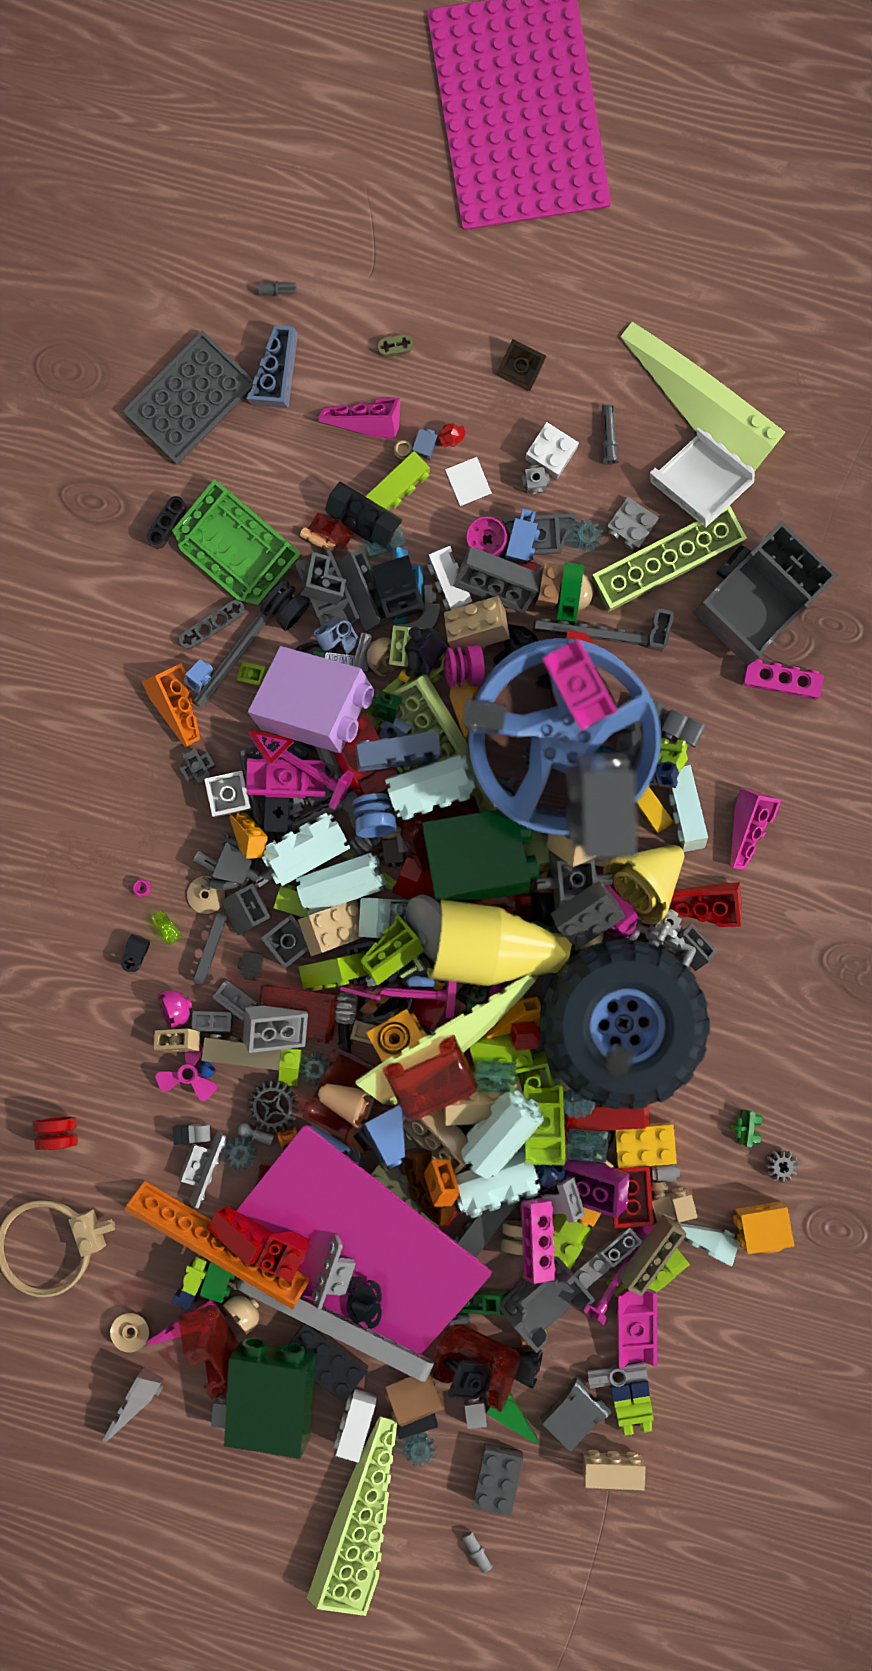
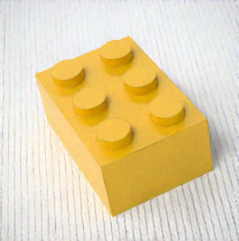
[613,1122,677,1168]

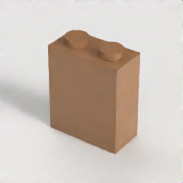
[534,562,564,611]
[384,1371,445,1427]

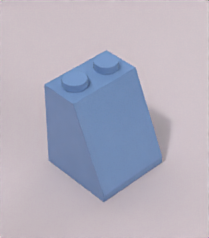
[362,1105,405,1169]

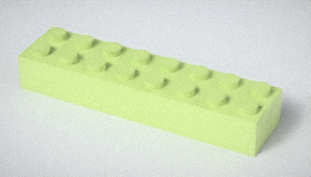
[591,505,747,612]

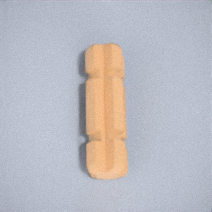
[300,527,336,552]

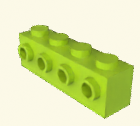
[365,451,430,511]

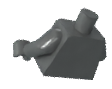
[201,832,260,890]

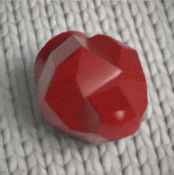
[437,423,466,448]

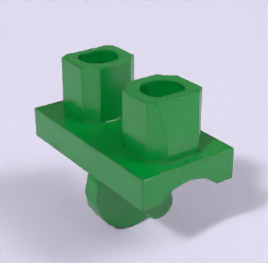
[730,1109,763,1147]

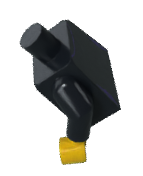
[398,627,446,684]

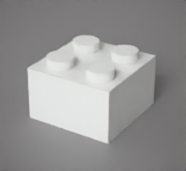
[525,422,579,480]
[204,771,252,818]

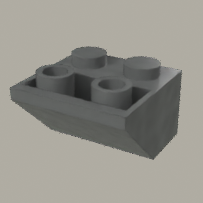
[220,883,272,935]

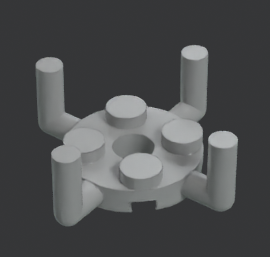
[628,921,696,967]

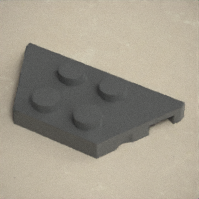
[502,513,576,555]

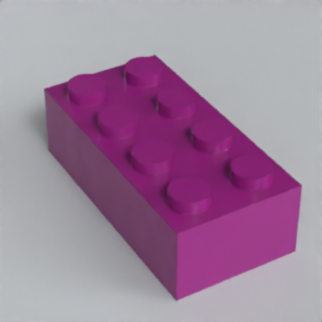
[547,1153,629,1218]

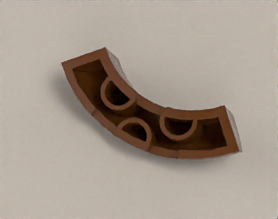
[402,1148,457,1226]

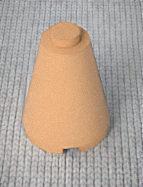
[318,1084,374,1128]

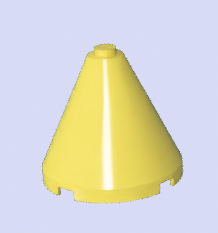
[603,845,684,924]

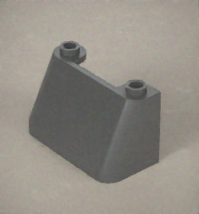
[500,1256,595,1353]

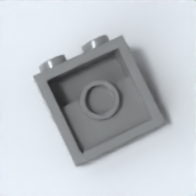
[606,497,659,550]

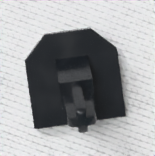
[493,624,539,665]
[444,1356,493,1399]

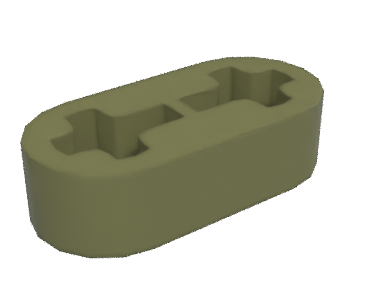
[378,335,413,358]

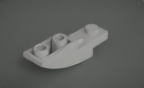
[573,1227,643,1289]

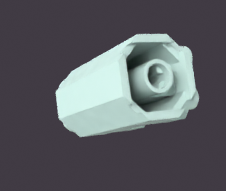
[385,753,475,820]
[262,813,350,886]
[296,853,386,915]
[461,1090,543,1179]
[455,1152,541,1218]

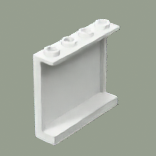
[650,427,755,528]

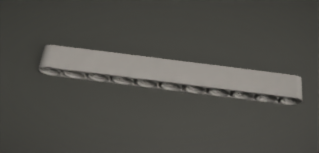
[236,1279,434,1382]

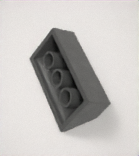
[453,546,542,613]

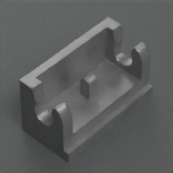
[212,980,257,1021]
[192,1011,233,1035]

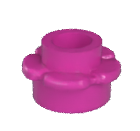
[132,879,151,898]

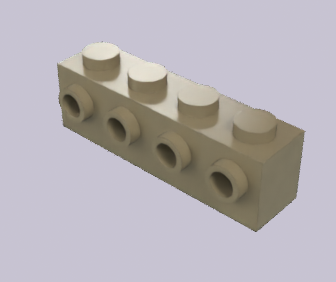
[202,1033,281,1070]
[618,1215,687,1296]

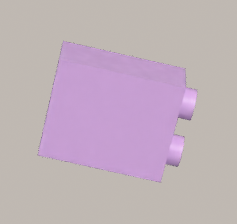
[248,646,374,754]

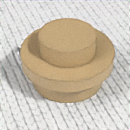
[394,440,413,460]
[651,1181,668,1194]

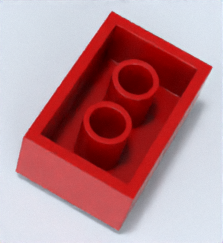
[612,1166,654,1228]

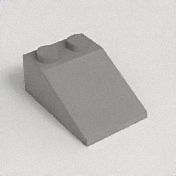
[243,1005,308,1053]

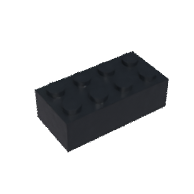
[288,1323,368,1403]

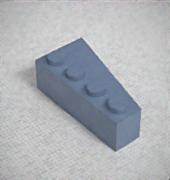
[355,731,441,772]

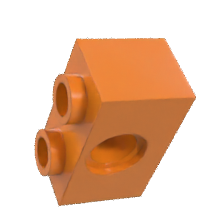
[424,1159,460,1207]

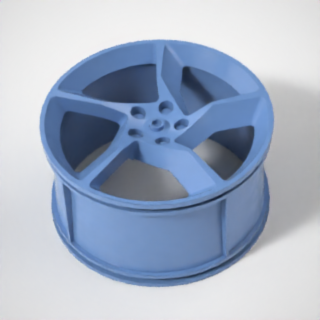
[469,638,660,835]

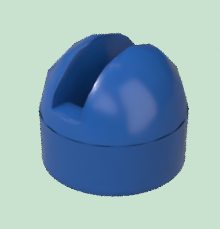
[199,1061,216,1078]

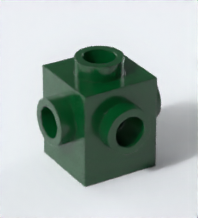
[370,690,403,724]

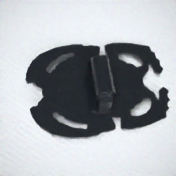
[347,1276,382,1329]

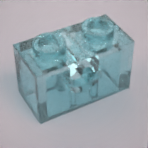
[475,1061,516,1092]
[566,1129,608,1162]

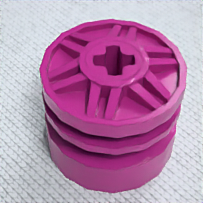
[466,516,508,557]
[443,645,485,688]

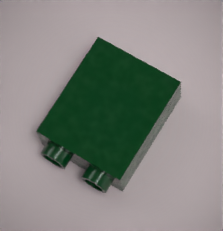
[422,810,539,904]
[224,1337,316,1459]

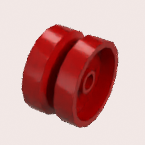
[33,1116,78,1150]

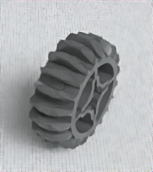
[247,1080,300,1133]

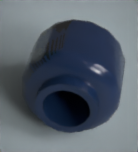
[536,1165,565,1188]

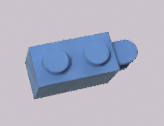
[505,508,540,564]

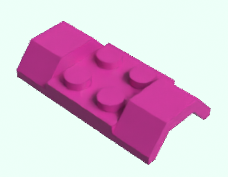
[543,639,618,731]
[246,759,325,798]
[617,1288,657,1369]

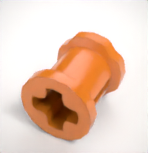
[277,1127,298,1148]

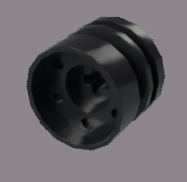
[260,580,311,632]

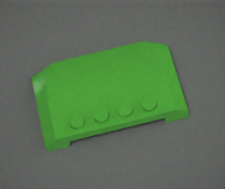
[172,479,302,605]

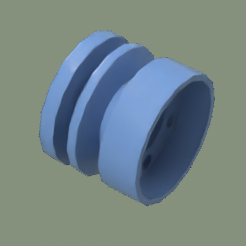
[352,793,397,838]

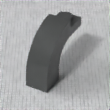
[395,585,440,629]

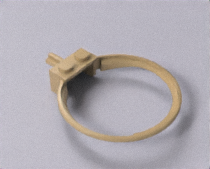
[0,1200,115,1297]

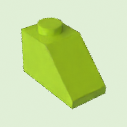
[236,662,269,688]
[274,884,312,918]
[279,1048,303,1087]

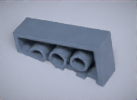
[247,325,298,408]

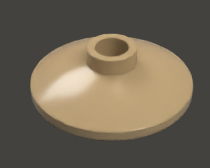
[187,876,225,914]
[110,1313,149,1352]

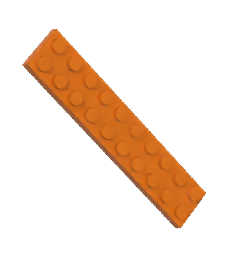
[125,1181,311,1310]

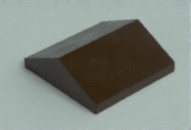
[497,339,547,391]

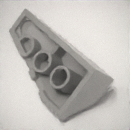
[102,1367,164,1443]

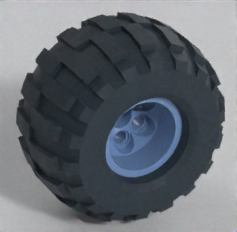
[540,940,710,1110]

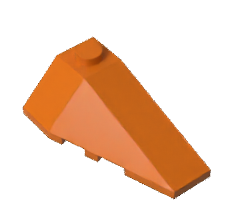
[141,663,200,747]

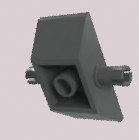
[534,849,612,911]

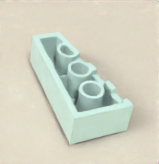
[666,765,708,852]

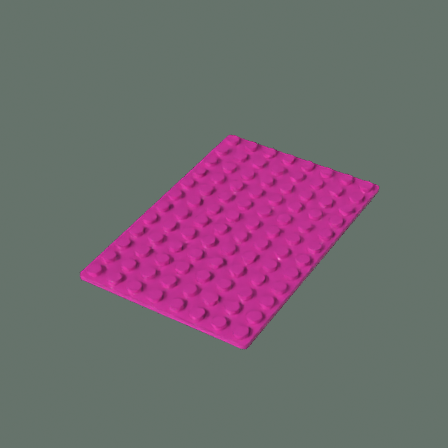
[427,0,611,230]
[237,1125,492,1374]

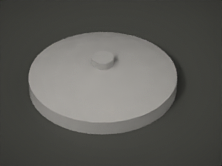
[406,895,442,965]

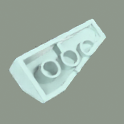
[678,1223,739,1267]

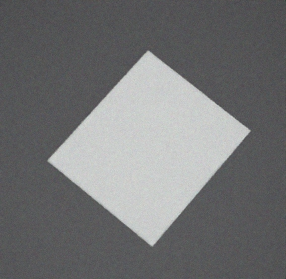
[445,457,491,506]

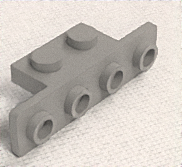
[179,1131,226,1209]
[312,1235,356,1309]

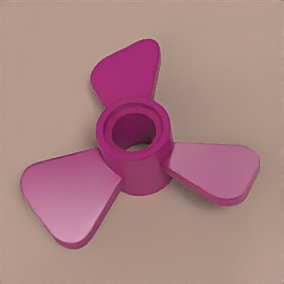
[156,1044,217,1101]

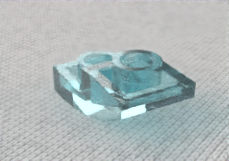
[363,526,407,558]

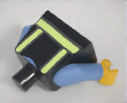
[387,953,446,991]

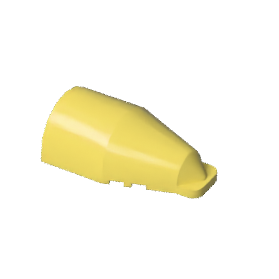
[427,900,571,986]

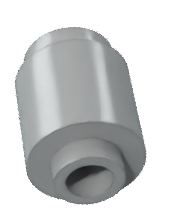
[651,1164,680,1183]

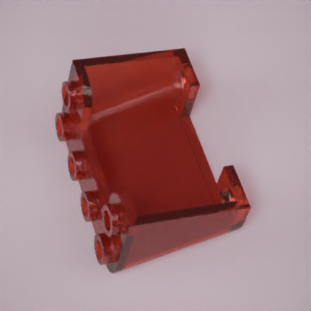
[179,1305,239,1399]

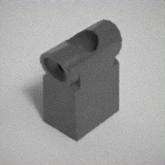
[540,1376,612,1452]

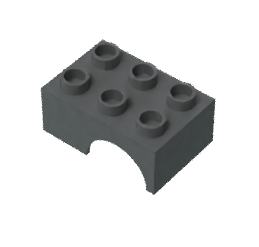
[692,521,838,666]
[566,753,637,858]

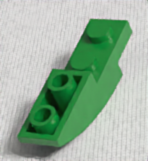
[555,563,584,626]

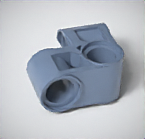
[313,617,360,655]

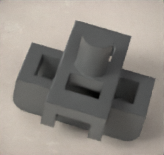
[180,749,216,784]

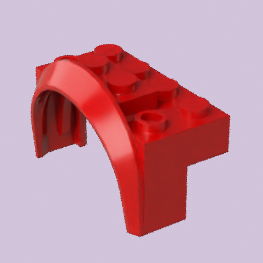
[333,712,398,797]

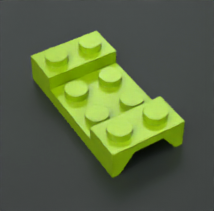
[523,1084,566,1165]

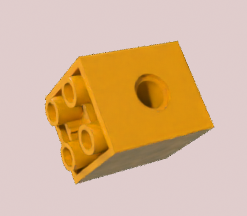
[366,1009,427,1062]
[733,1201,794,1254]

